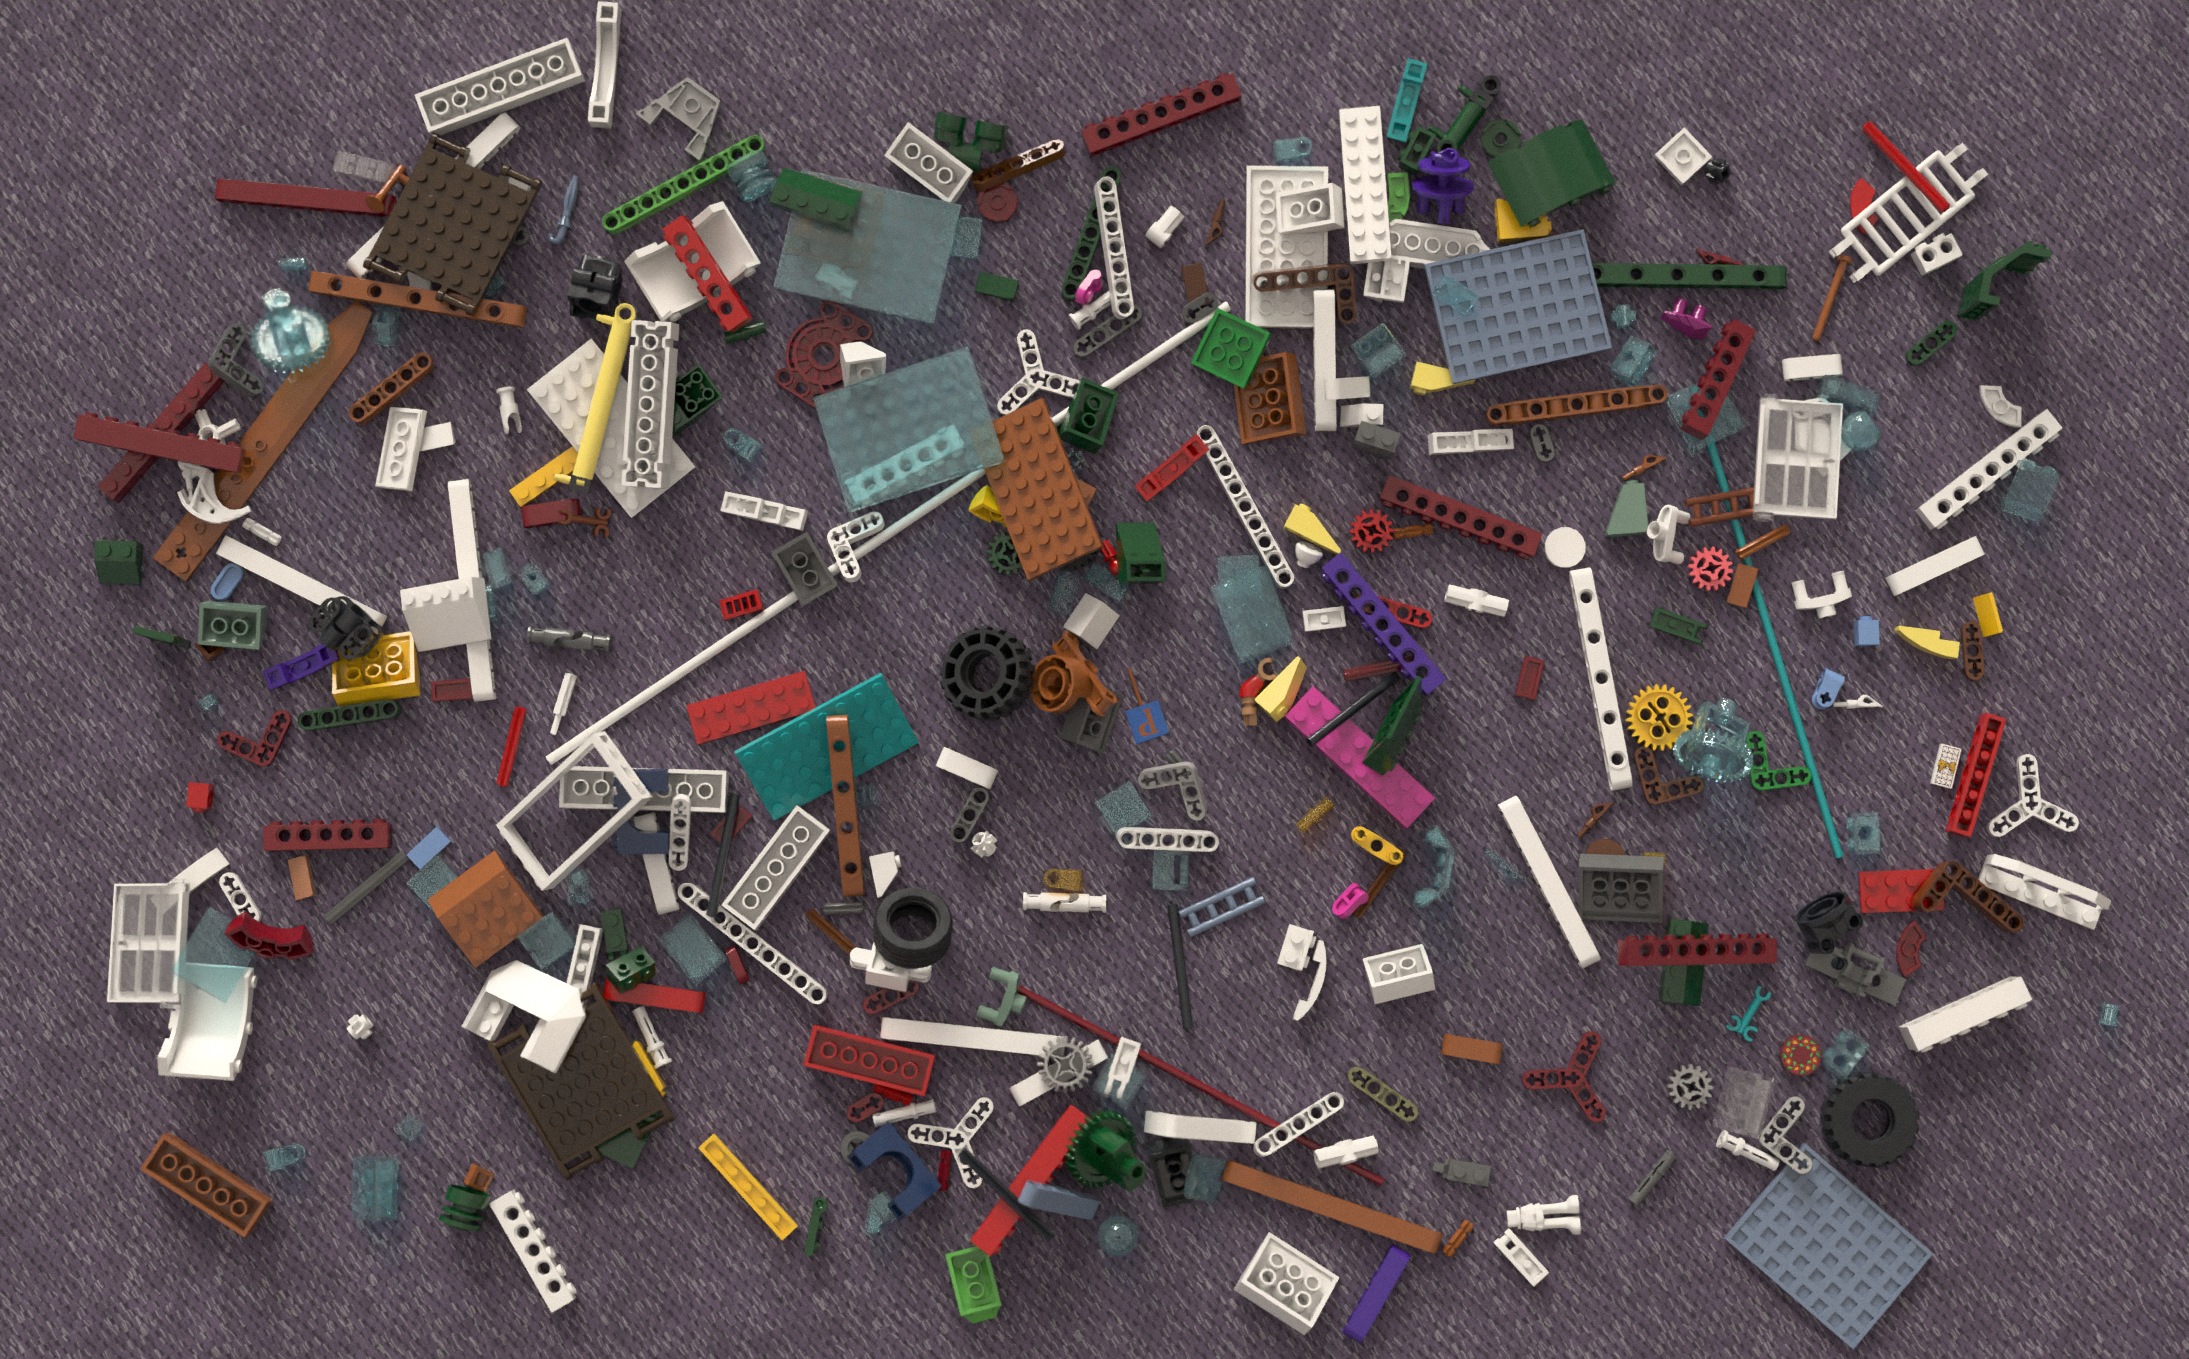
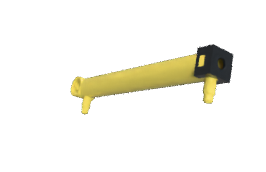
[554,303,636,494]

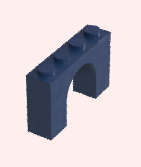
[613,769,669,854]
[847,1122,941,1221]

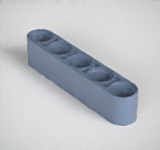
[1018,1180,1101,1220]

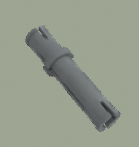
[1628,1150,1677,1207]

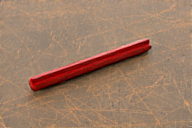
[1862,122,1950,213]

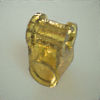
[1043,869,1083,891]

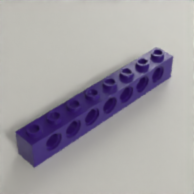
[1320,552,1446,697]

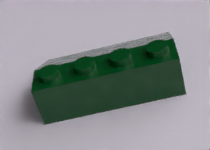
[1362,676,1422,776]

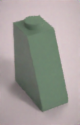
[1604,480,1648,537]

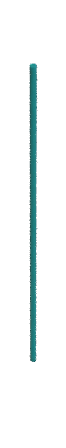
[1689,387,1844,858]

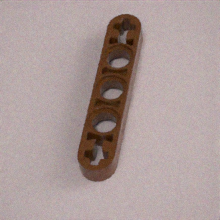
[971,140,1066,191]

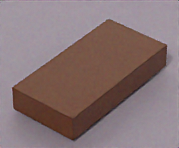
[1727,563,1759,608]

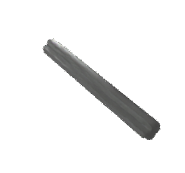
[324,851,409,924]

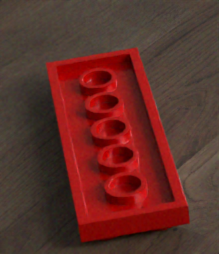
[686,671,816,745]

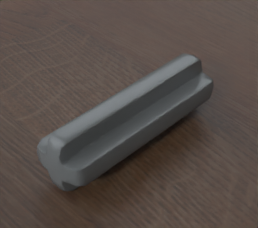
[823,902,864,915]

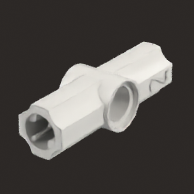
[1444,584,1509,617]
[1313,1136,1378,1169]

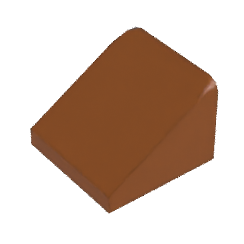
[464,1163,495,1193]

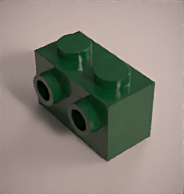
[1397,126,1436,176]
[606,946,655,994]

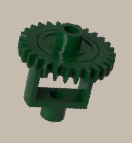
[1065,1110,1146,1192]

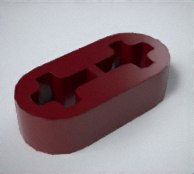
[725,945,750,985]
[847,1093,884,1122]

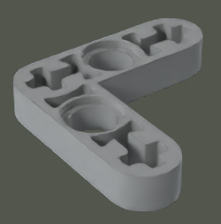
[1138,762,1208,820]
[1760,1097,1813,1175]

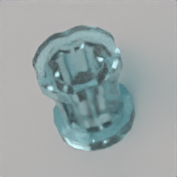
[2098,1003,2121,1027]

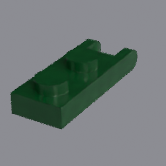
[1649,607,1708,645]

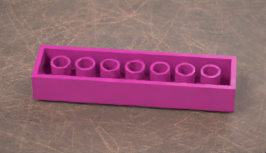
[1284,686,1435,829]

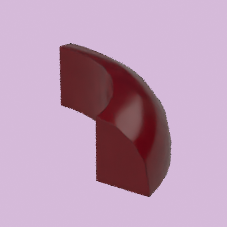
[224,911,313,960]

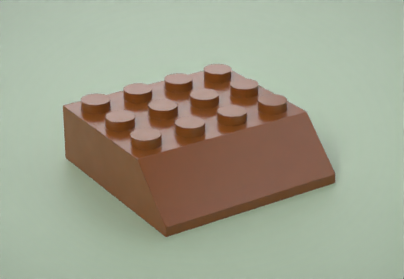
[427,850,544,968]

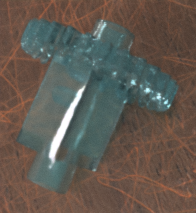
[251,288,331,373]
[1673,699,1753,783]

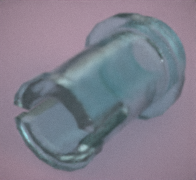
[279,256,307,272]

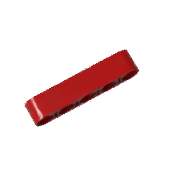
[603,978,706,1013]

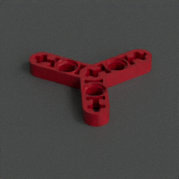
[1522,1031,1606,1122]

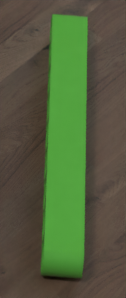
[602,135,766,235]

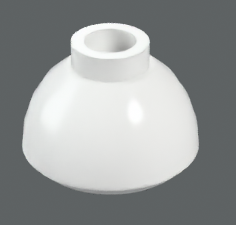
[1295,541,1323,568]

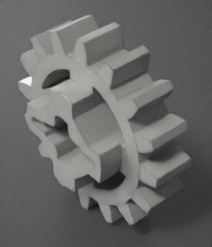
[1667,1064,1713,1110]

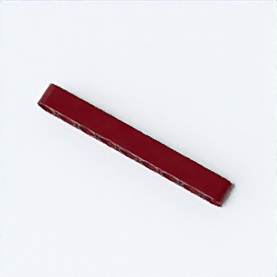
[215,179,397,217]

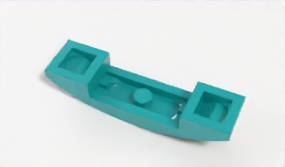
[1386,58,1427,142]

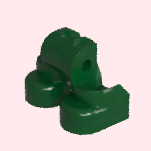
[934,111,1009,172]

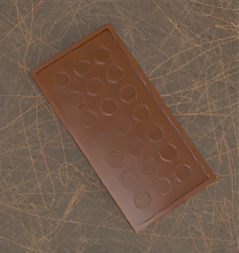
[970,398,1103,581]

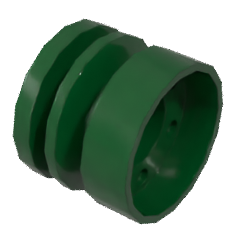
[438,1184,491,1231]

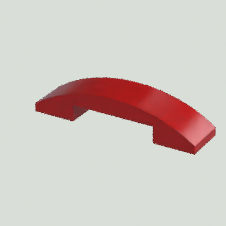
[1135,434,1210,502]

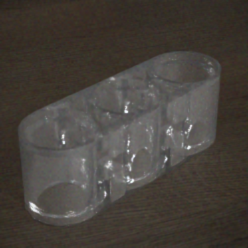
[332,151,394,185]

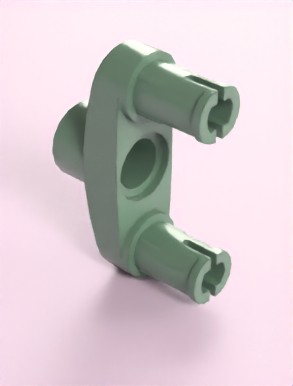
[976,967,1027,1027]

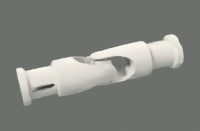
[1023,892,1106,913]

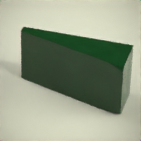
[974,272,1019,302]

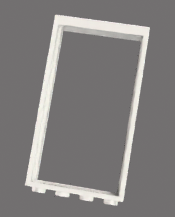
[496,732,652,891]

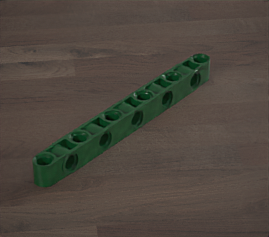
[1592,263,1787,289]

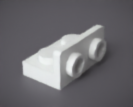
[1277,924,1316,971]

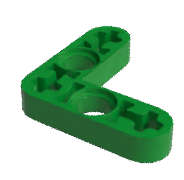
[1745,731,1811,790]

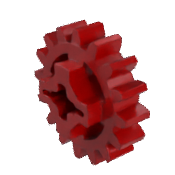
[1349,509,1394,554]

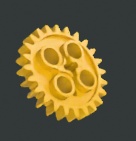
[1625,684,1693,751]

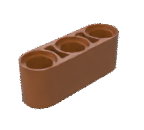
[1441,1034,1503,1064]

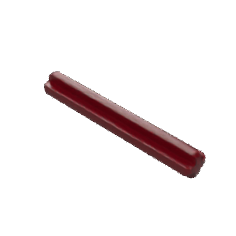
[1343,656,1413,681]

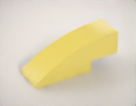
[1894,626,1960,660]

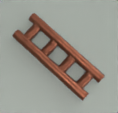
[1684,487,1761,527]

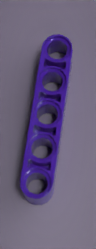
[1342,1244,1411,1343]

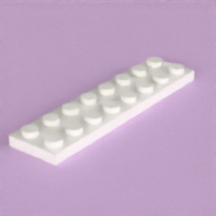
[1339,106,1392,264]

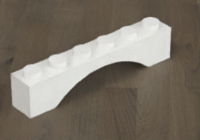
[588,2,622,128]

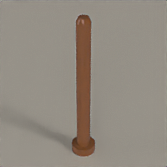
[1812,254,1852,342]

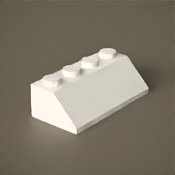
[884,122,973,205]

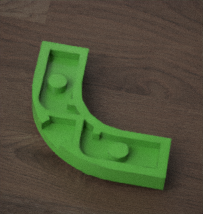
[1387,172,1410,223]

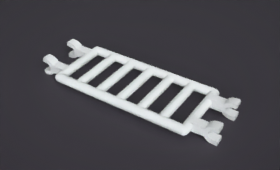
[1829,143,1988,283]

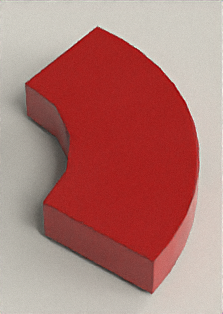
[1850,178,1878,235]

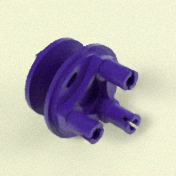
[1412,148,1474,224]

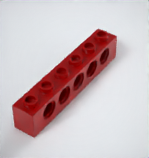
[662,215,753,333]
[1945,713,2006,838]

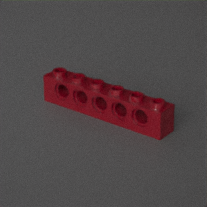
[1680,319,1756,440]
[263,819,392,851]

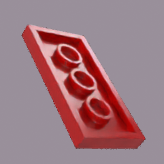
[1858,869,1944,913]

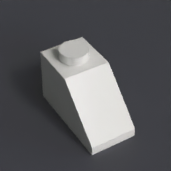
[1340,404,1383,427]
[869,852,901,898]

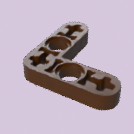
[1633,746,1704,805]

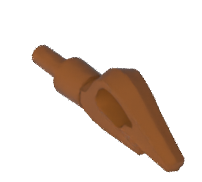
[1622,455,1667,481]

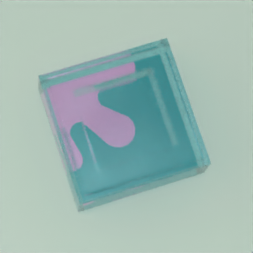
[396,1113,425,1142]

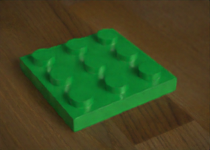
[1191,308,1272,389]

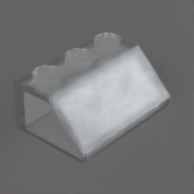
[1712,1066,1775,1139]

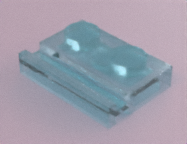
[948,215,983,260]

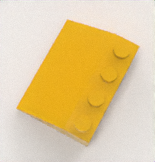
[332,632,420,707]

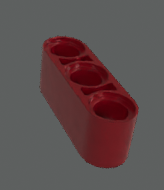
[521,499,582,528]

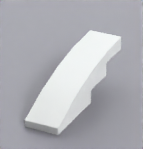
[720,491,808,531]

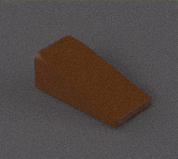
[1181,263,1210,309]

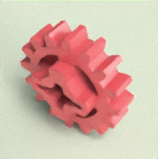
[1687,546,1733,592]

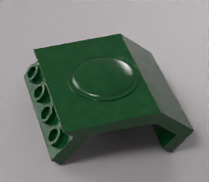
[1957,238,2053,321]

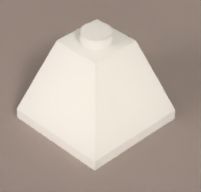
[840,342,886,390]

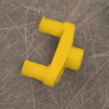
[1351,826,1403,865]

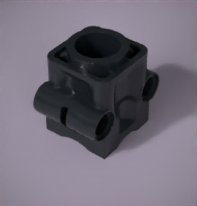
[567,255,623,325]

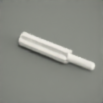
[550,673,577,735]

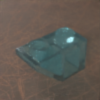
[864,1189,897,1236]

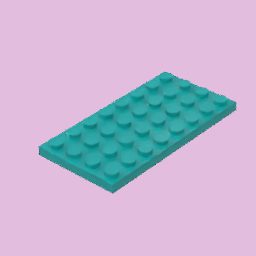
[735,673,919,821]

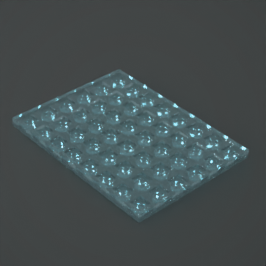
[774,169,962,325]
[813,346,1005,513]

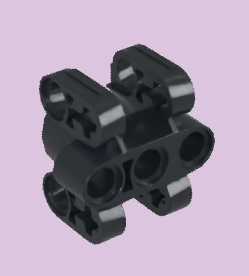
[309,596,384,659]

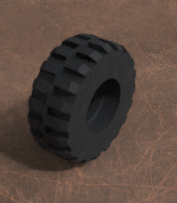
[940,626,1035,721]
[1820,1073,1919,1168]

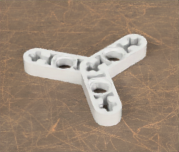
[997,329,1080,416]
[1987,754,2079,837]
[908,1097,994,1188]

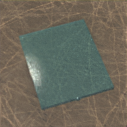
[171,907,255,1003]

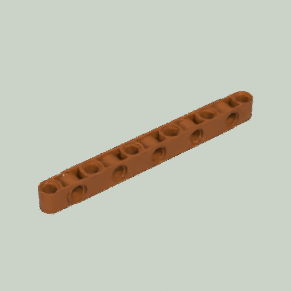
[308,271,527,328]

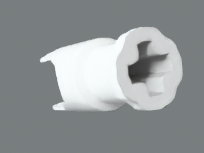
[496,386,522,434]

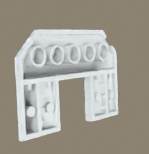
[1363,219,1490,303]
[461,960,586,1073]

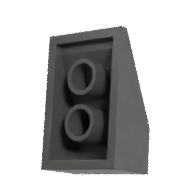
[771,531,838,606]

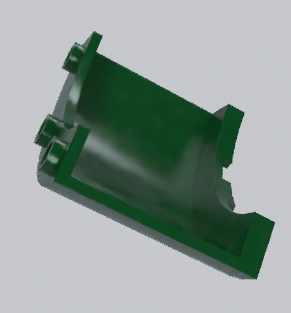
[1487,119,1616,228]

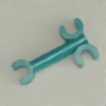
[1725,986,1771,1042]

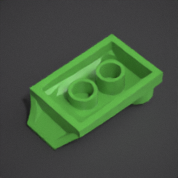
[945,1246,1001,1324]

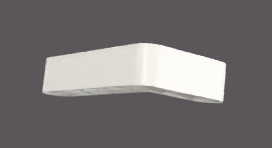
[1144,1111,1257,1143]

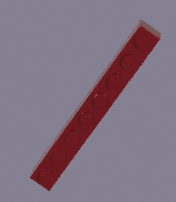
[97,363,225,503]
[73,412,246,474]

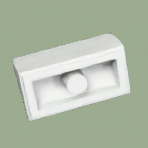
[420,422,456,451]

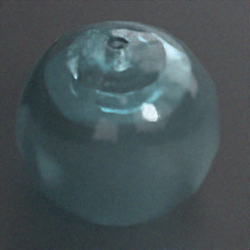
[1841,411,1882,451]
[1097,1215,1139,1257]

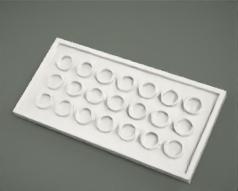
[1245,166,1328,328]
[527,339,695,518]

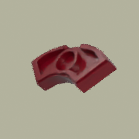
[1896,920,1927,978]

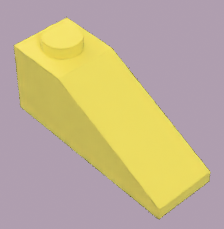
[1410,362,1476,395]
[1283,504,1341,555]
[1254,656,1307,722]

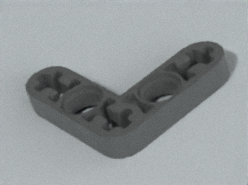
[208,323,264,397]

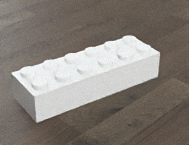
[722,805,831,930]
[1898,976,2032,1053]

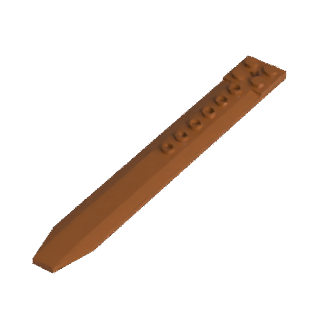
[153,301,373,582]

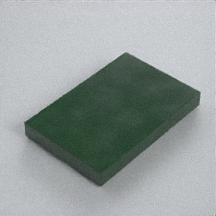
[133,625,191,649]

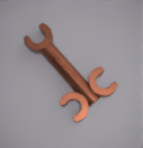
[557,507,611,538]

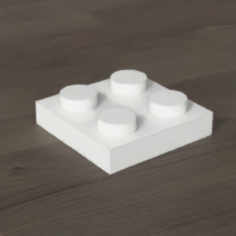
[1654,128,1712,186]

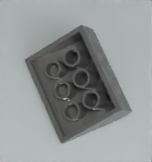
[1579,854,1664,923]

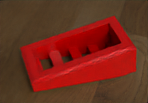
[719,589,764,621]

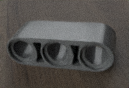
[950,788,989,843]

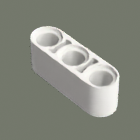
[1782,354,1843,381]
[1324,376,1370,400]
[936,747,998,789]

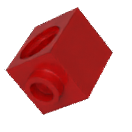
[186,782,214,813]

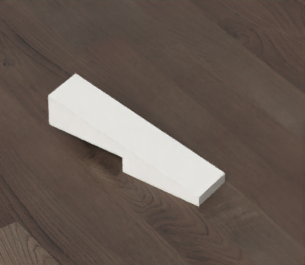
[1428,429,1514,455]

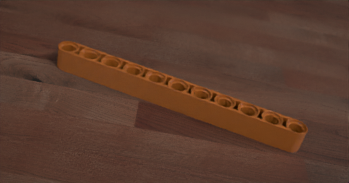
[1221,1160,1443,1254]

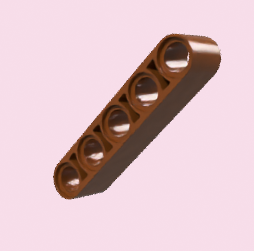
[349,352,435,425]

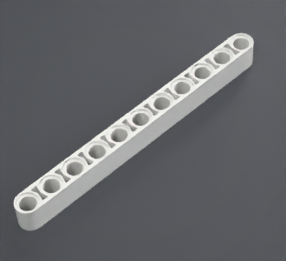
[346,112,520,279]
[448,479,496,702]

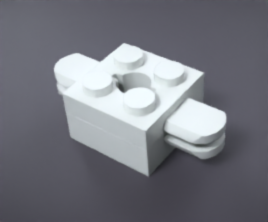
[850,944,932,992]

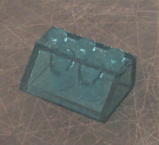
[352,1156,399,1221]

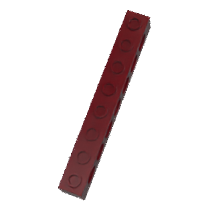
[1081,73,1242,157]
[1379,475,1543,560]
[1618,934,1777,966]

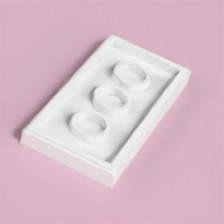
[375,407,427,491]

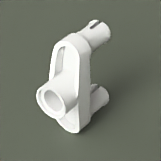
[1647,505,1690,564]
[1792,571,1852,619]

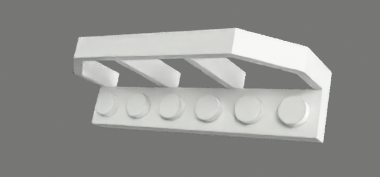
[1978,854,2111,930]

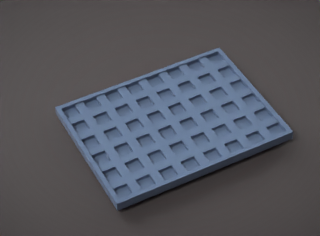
[1424,229,1612,384]
[1724,1143,1933,1349]

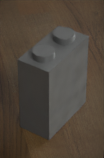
[1352,421,1401,460]

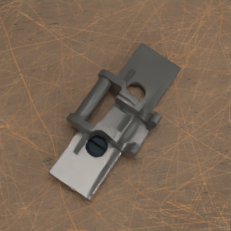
[1805,943,1906,1006]

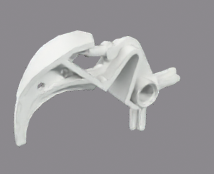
[177,409,251,524]

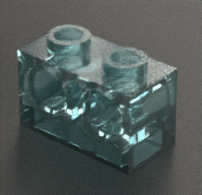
[1822,1030,1871,1078]

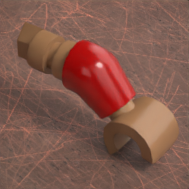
[1239,658,1277,726]

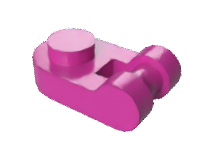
[1075,270,1102,305]
[1332,883,1369,919]

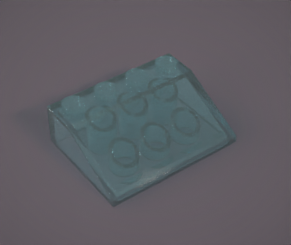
[1209,565,1295,664]

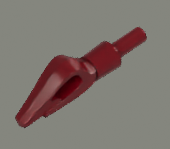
[1696,249,1743,265]

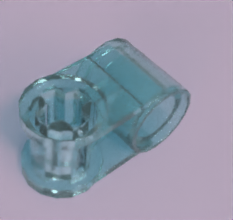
[1272,137,1312,164]
[724,428,764,463]
[262,1144,306,1172]

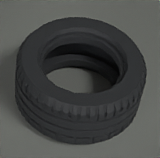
[873,888,953,969]

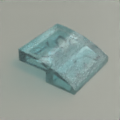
[1184,1153,1226,1202]

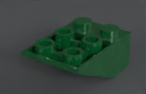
[673,364,723,436]
[1115,523,1166,584]

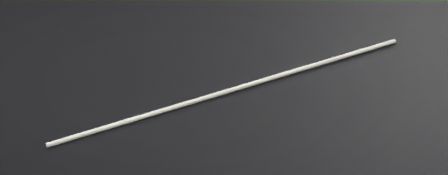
[546,302,1231,765]

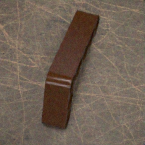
[1252,263,1357,324]
[1912,861,2024,932]

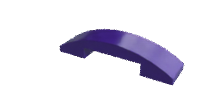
[263,644,340,690]

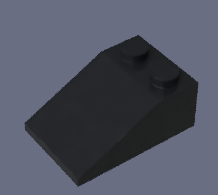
[1147,1137,1204,1208]

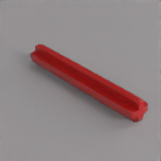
[496,706,526,787]

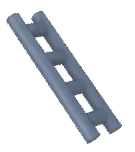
[1179,877,1265,937]

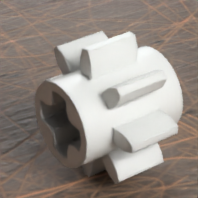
[971,831,997,858]
[347,1014,373,1039]

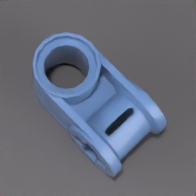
[1812,668,1845,709]

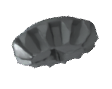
[841,1131,870,1164]

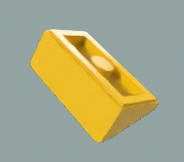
[1973,592,2003,637]

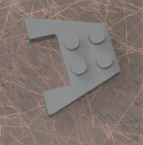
[636,77,721,161]

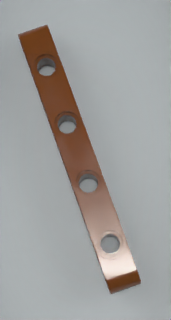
[1485,385,1668,426]
[826,715,865,897]

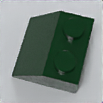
[94,540,143,585]

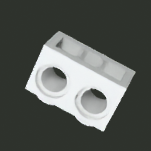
[1911,233,1963,276]

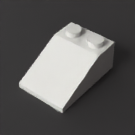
[1276,183,1344,234]

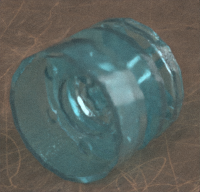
[726,150,778,202]

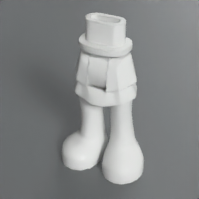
[1507,1195,1581,1235]

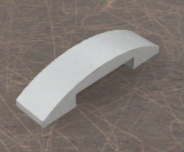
[151,848,230,915]
[1293,940,1326,1021]

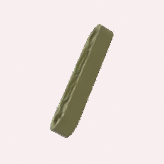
[1348,1067,1418,1121]

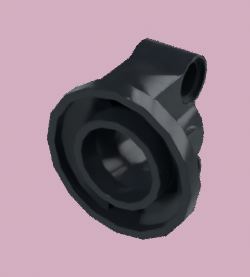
[1795,891,1863,954]

